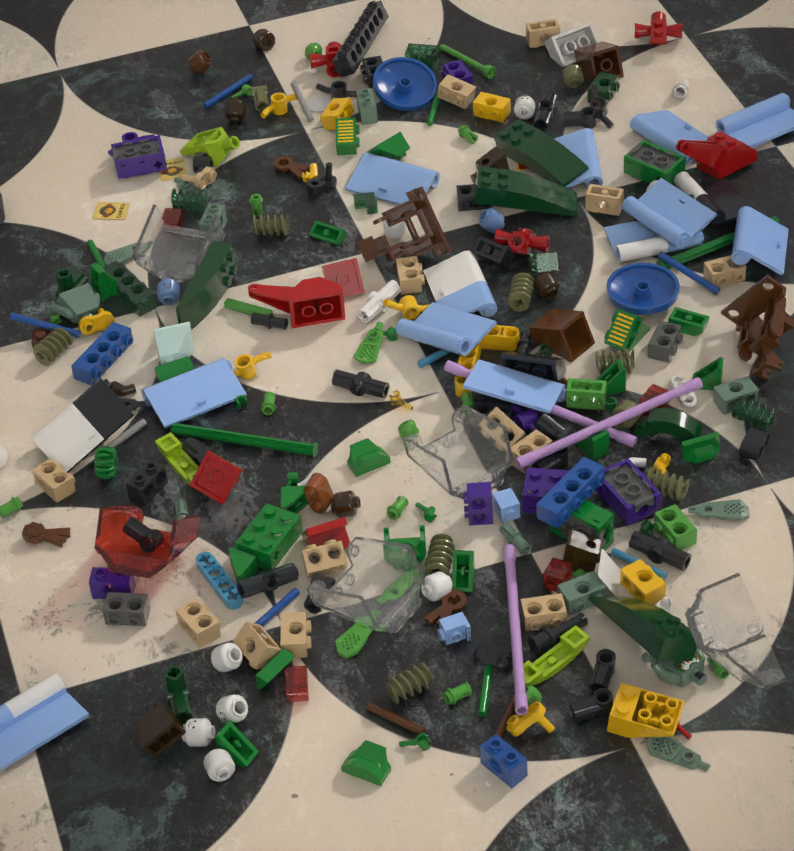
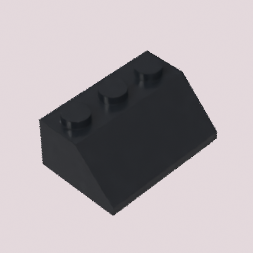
[501,351,566,383]

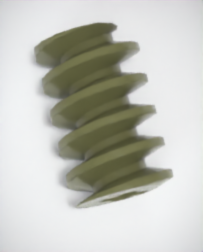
[253,214,289,236]
[507,273,534,312]
[33,327,73,365]
[596,349,635,375]
[646,467,690,501]
[425,534,455,575]
[385,663,434,704]

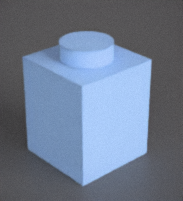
[492,488,520,523]

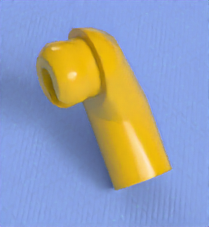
[302,163,318,182]
[653,453,671,476]

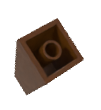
[574,41,624,82]

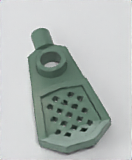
[174,177,211,203]
[104,240,152,268]
[688,499,749,521]
[646,737,711,772]

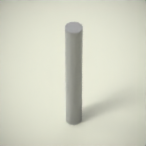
[291,82,314,122]
[106,419,147,448]

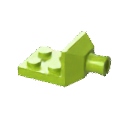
[180,127,240,167]

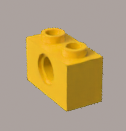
[473,92,511,123]
[320,98,355,130]
[620,559,666,604]

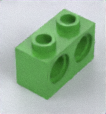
[566,378,607,410]
[653,504,697,550]

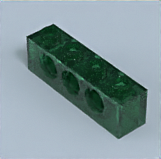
[103,261,157,317]

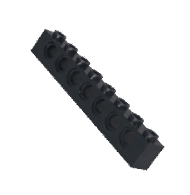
[333,1,389,77]

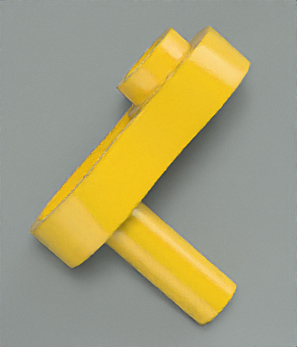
[79,308,115,335]
[506,701,555,737]

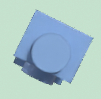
[437,612,471,645]

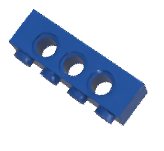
[71,322,133,385]
[537,457,605,528]

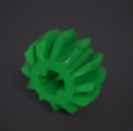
[94,446,118,479]

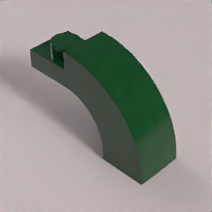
[634,408,703,443]

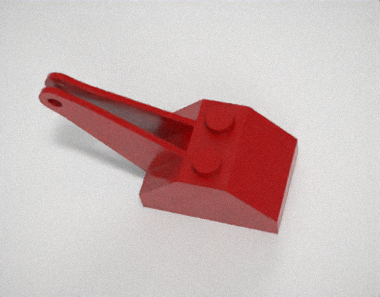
[676,132,758,179]
[248,277,346,329]

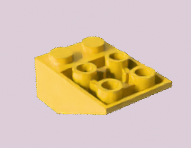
[607,682,685,738]

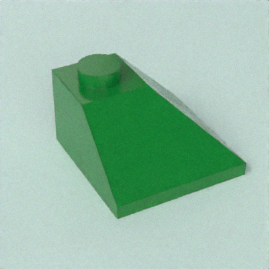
[363,131,411,160]

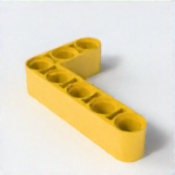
[454,325,520,398]

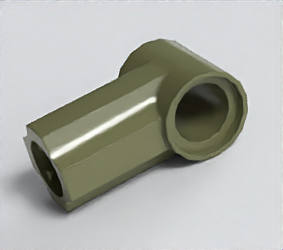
[251,85,269,113]

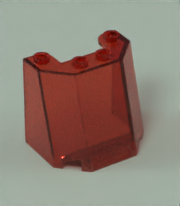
[94,505,201,578]

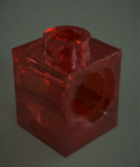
[543,557,572,592]

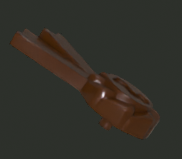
[274,156,309,180]
[22,522,70,547]
[424,590,467,628]

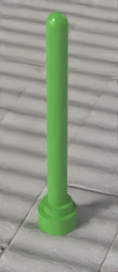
[440,44,496,79]

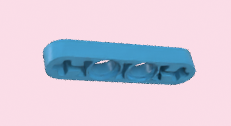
[195,552,243,609]

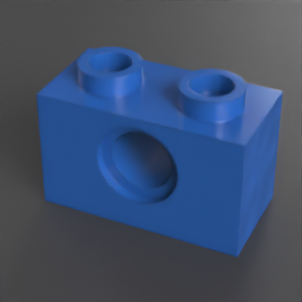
[480,734,528,788]

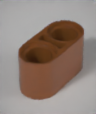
[303,473,334,514]

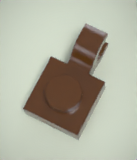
[31,318,51,348]

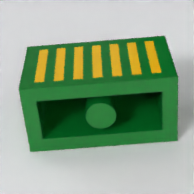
[336,118,360,155]
[604,309,644,353]

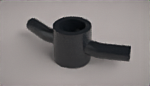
[316,81,357,100]
[590,85,614,128]
[193,152,213,174]

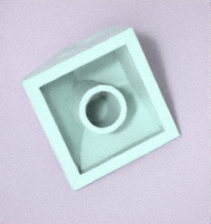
[153,322,195,365]

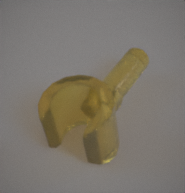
[389,390,413,410]

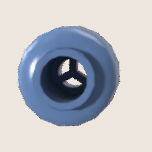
[478,208,505,234]
[157,278,180,305]

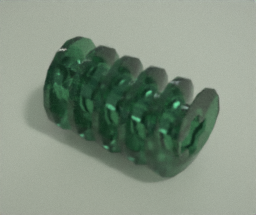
[171,188,208,212]
[732,396,776,432]

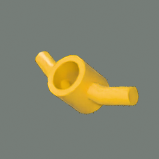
[260,93,298,118]
[383,295,430,320]
[233,351,272,380]

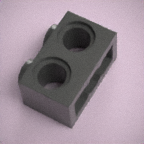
[648,321,683,363]
[103,592,151,626]

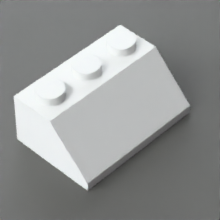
[544,22,599,67]

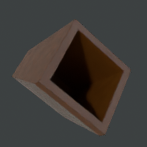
[529,309,595,362]

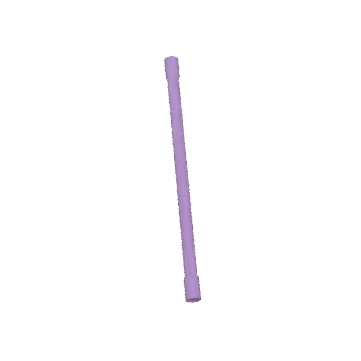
[444,360,637,448]
[515,377,703,469]
[503,544,528,715]

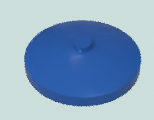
[373,57,437,111]
[606,263,680,315]

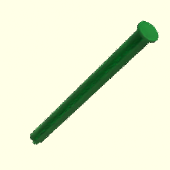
[656,216,780,269]
[171,423,318,458]

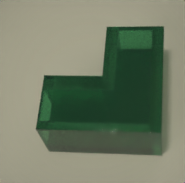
[353,192,378,214]

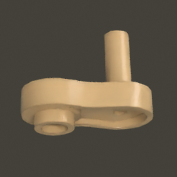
[181,166,217,190]

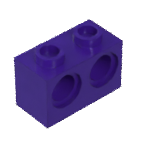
[441,60,473,85]
[463,482,493,526]

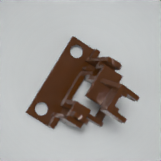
[357,186,452,267]
[721,274,794,380]

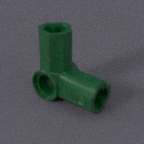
[56,268,88,299]
[164,665,192,724]

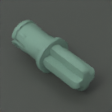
[174,499,190,535]
[499,523,532,555]

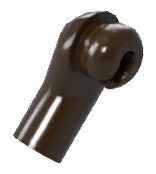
[111,381,136,397]

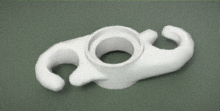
[669,375,697,408]

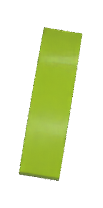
[155,432,199,485]
[512,625,590,686]

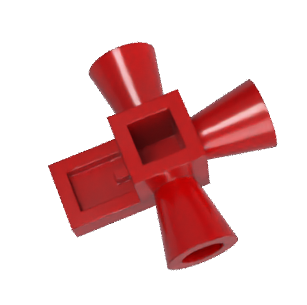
[635,11,682,45]
[310,41,359,78]
[494,228,550,254]

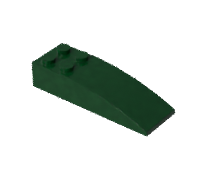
[494,119,589,187]
[474,166,577,217]
[176,241,238,330]
[588,596,700,661]

